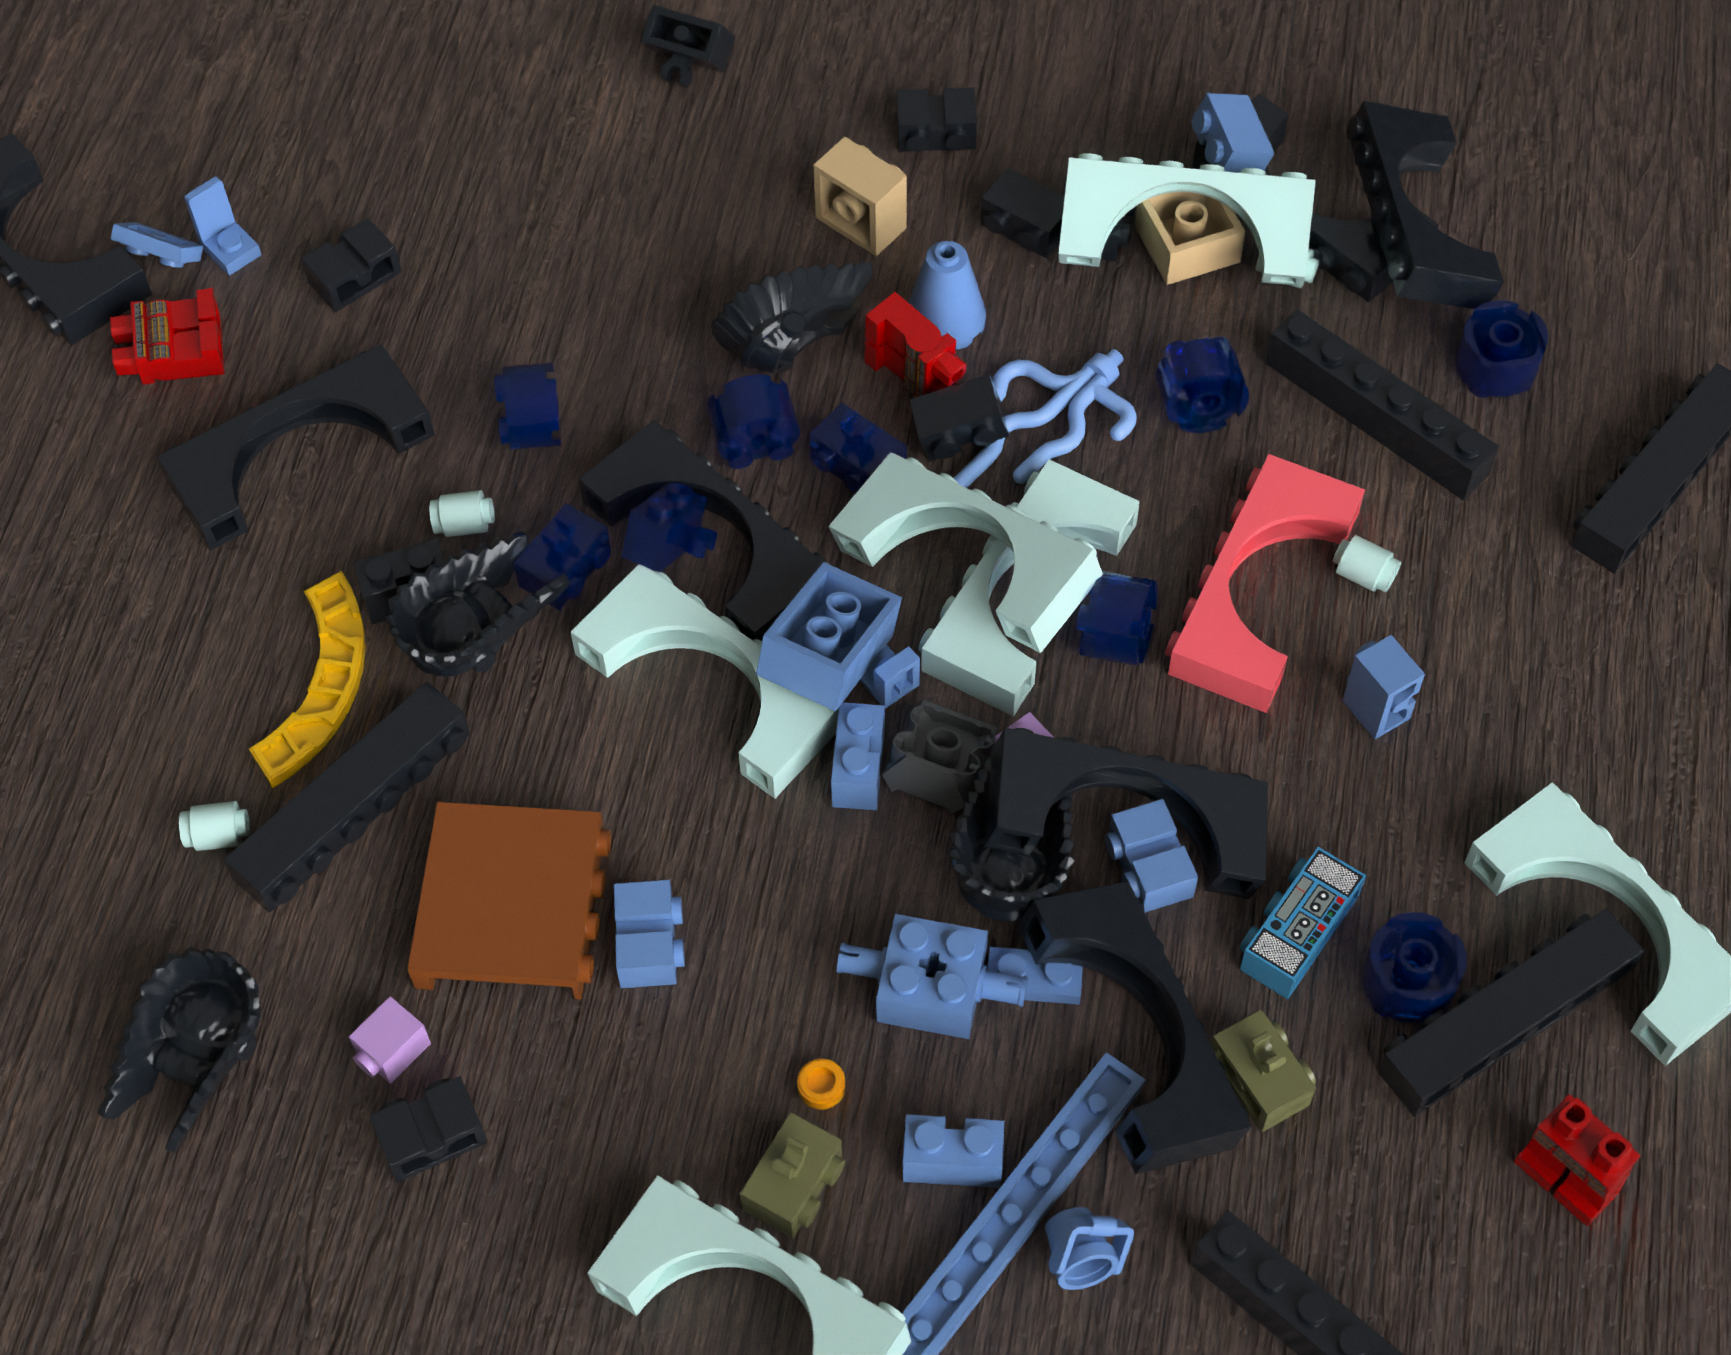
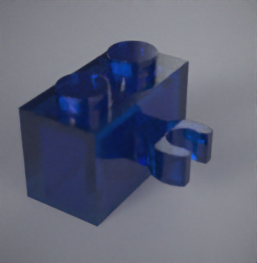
[809,403,907,493]
[621,483,718,573]
[513,503,611,611]

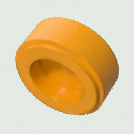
[797,1058,845,1110]

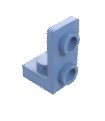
[184,177,262,276]
[859,645,920,708]

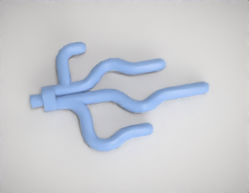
[953,349,1137,488]

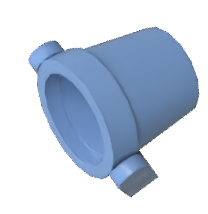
[1045,1207,1134,1290]

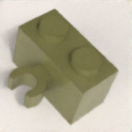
[1211,1009,1316,1132]
[740,1112,845,1238]

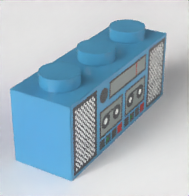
[1239,847,1366,1000]

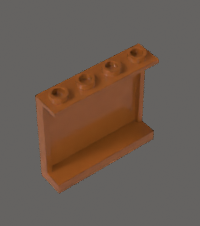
[407,802,611,1000]

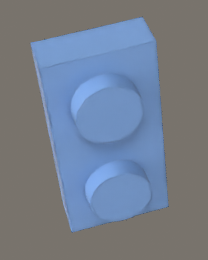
[111,222,203,268]
[988,947,1083,1005]

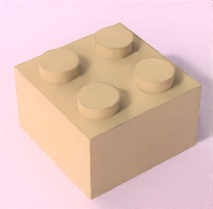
[814,136,907,256]
[1135,192,1245,285]

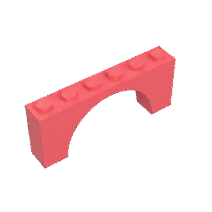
[1165,454,1365,713]

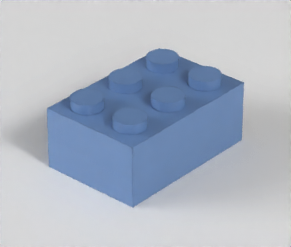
[756,562,902,711]

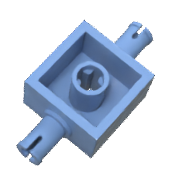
[836,914,1028,1039]

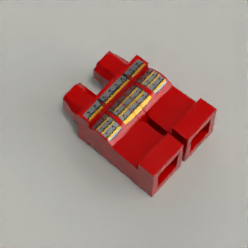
[110,288,225,385]
[865,292,967,397]
[1513,1094,1641,1227]

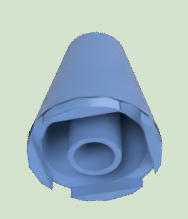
[908,241,986,350]

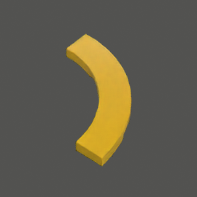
[249,570,365,788]

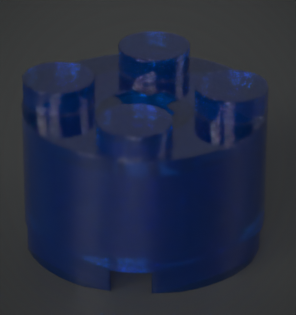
[1455,300,1549,398]
[1156,337,1249,433]
[494,362,562,450]
[707,375,800,469]
[1077,571,1158,666]
[1362,912,1467,1023]

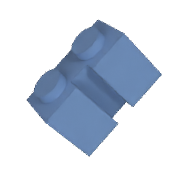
[1191,93,1275,173]
[1342,635,1425,740]
[831,703,885,810]
[1105,799,1198,913]
[614,880,685,988]
[903,1115,1004,1188]

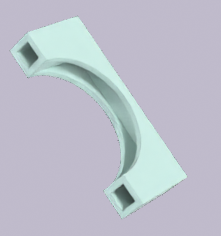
[1058,153,1316,286]
[828,452,1103,653]
[918,459,1140,717]
[571,562,839,799]
[1464,782,1731,1066]
[588,1176,911,1355]

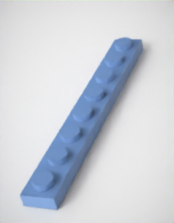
[902,1052,1146,1355]

